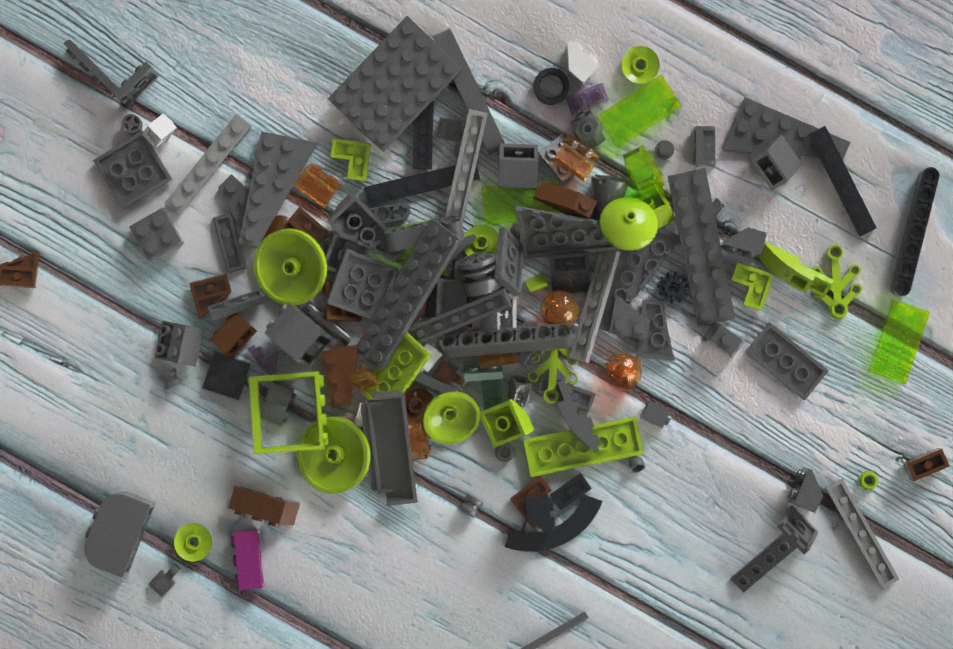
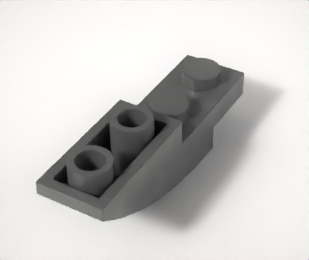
[557,380,601,452]

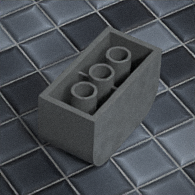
[264,303,333,367]
[85,492,156,578]

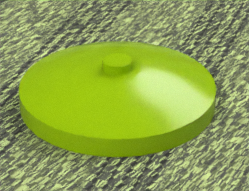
[254,229,327,306]
[297,416,371,494]

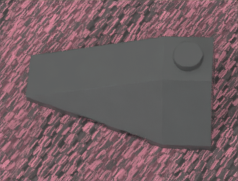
[327,192,407,262]

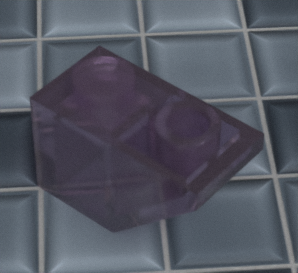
[565,83,609,116]

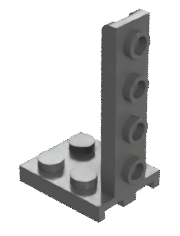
[63,40,160,107]
[730,505,818,592]

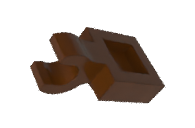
[433,359,466,387]

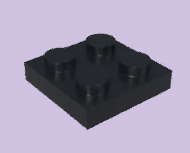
[202,352,251,400]

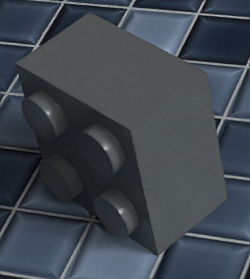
[129,208,184,261]

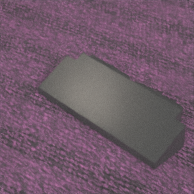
[361,391,418,506]

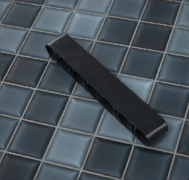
[891,167,939,297]

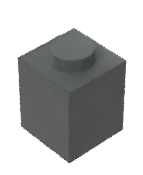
[641,401,672,428]

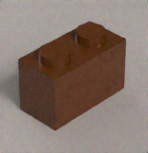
[209,312,257,359]
[903,448,950,481]

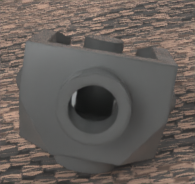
[570,109,606,150]

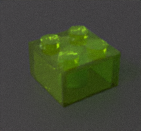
[622,146,665,202]

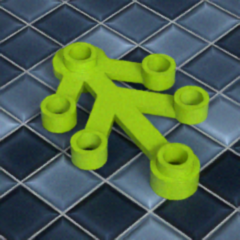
[811,244,862,319]
[528,336,579,405]

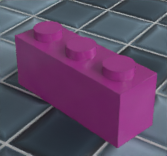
[231,529,264,590]

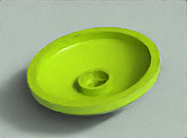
[600,197,658,251]
[423,392,480,444]

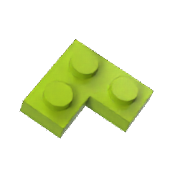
[331,138,371,182]
[731,262,774,311]

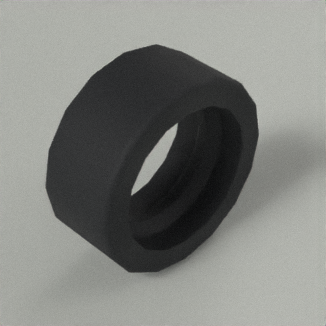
[533,67,570,105]

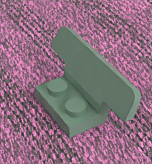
[444,340,520,382]

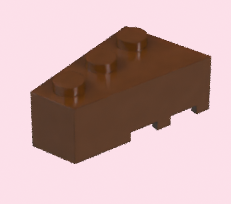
[320,344,358,408]
[228,486,300,527]

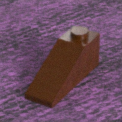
[533,181,597,219]

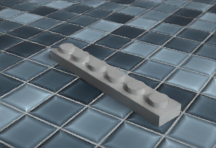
[444,109,487,226]
[165,114,252,215]
[569,250,621,363]
[825,478,899,589]

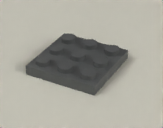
[93,130,173,209]
[325,248,399,320]

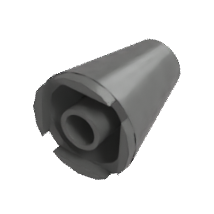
[591,175,629,221]

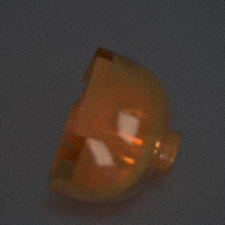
[540,290,579,325]
[605,352,642,391]
[408,421,431,460]

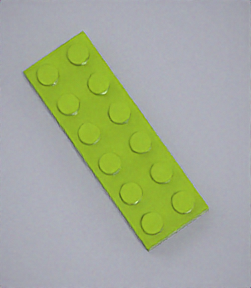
[523,416,644,477]

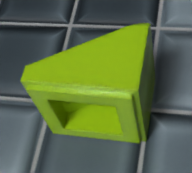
[525,273,548,293]

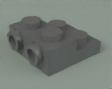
[323,230,368,273]

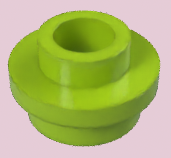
[859,471,878,490]

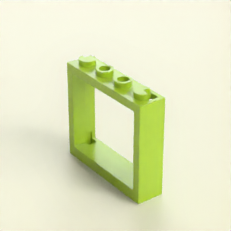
[249,371,328,454]

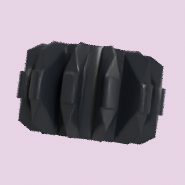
[657,271,690,304]

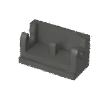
[694,126,716,166]

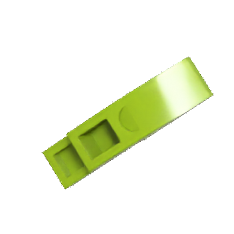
[758,242,834,297]

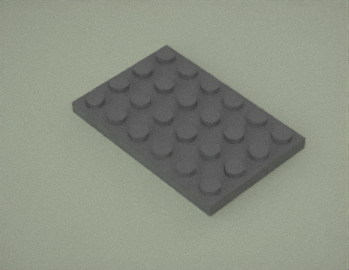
[328,16,463,153]

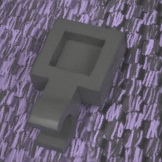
[148,564,181,597]

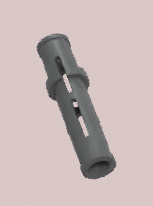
[302,301,354,346]

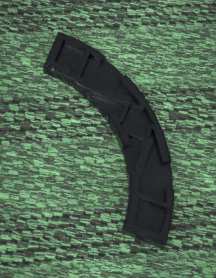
[504,494,603,552]

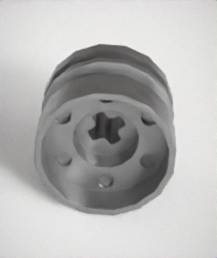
[457,251,502,296]

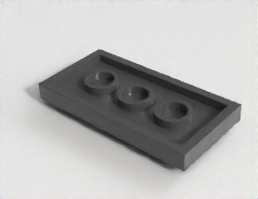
[745,322,829,401]

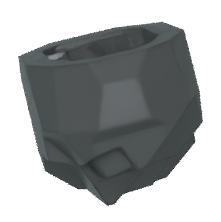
[507,375,532,409]

